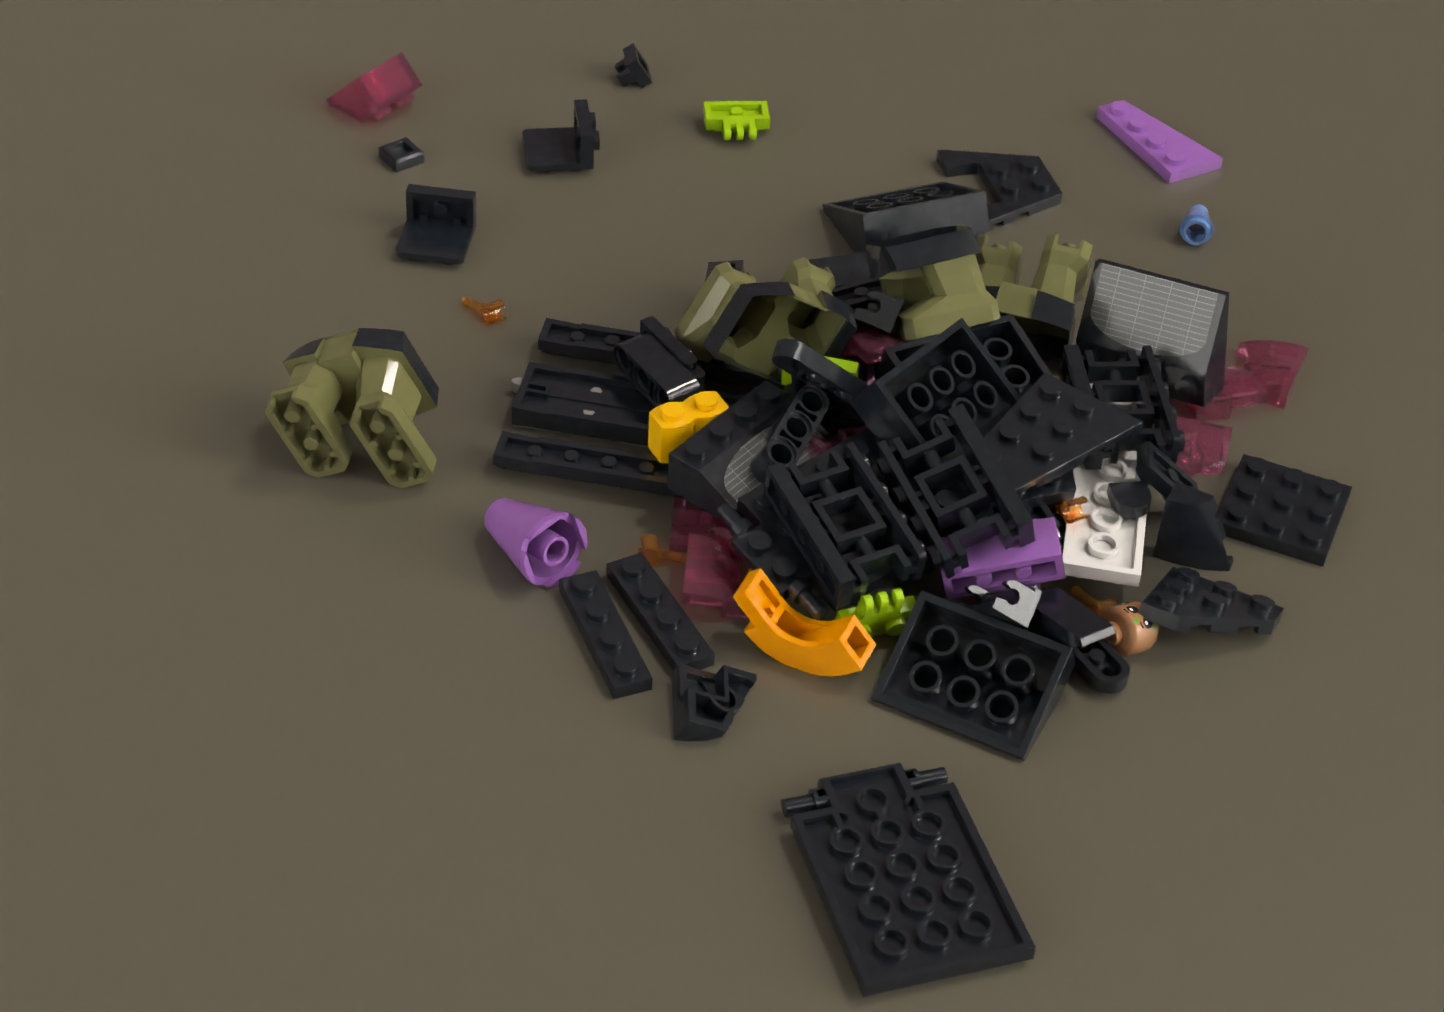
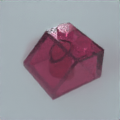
[326,52,423,122]

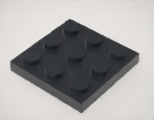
[1217,454,1352,567]

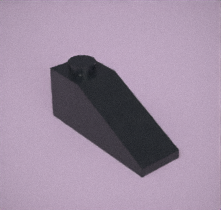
[1024,583,1116,647]

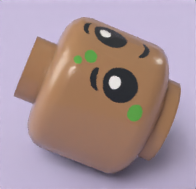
[1101,601,1159,657]

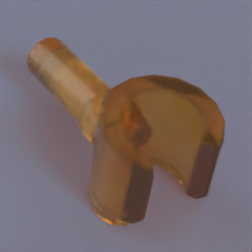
[462,296,506,325]
[1047,496,1090,524]
[638,534,694,566]
[1071,585,1117,616]

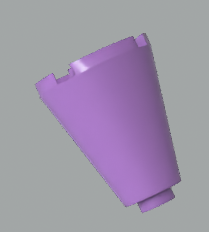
[484,498,588,588]

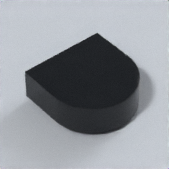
[1107,481,1152,518]

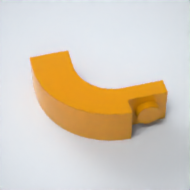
[733,568,877,677]

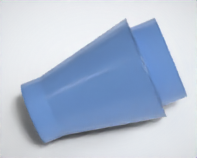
[1180,204,1213,245]

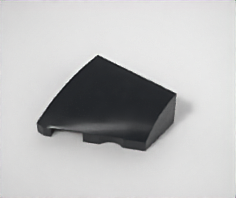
[1153,482,1234,571]
[672,664,757,741]

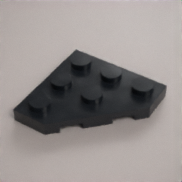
[1139,567,1284,634]

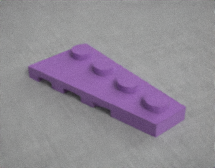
[1096,100,1223,183]

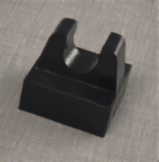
[614,43,652,88]

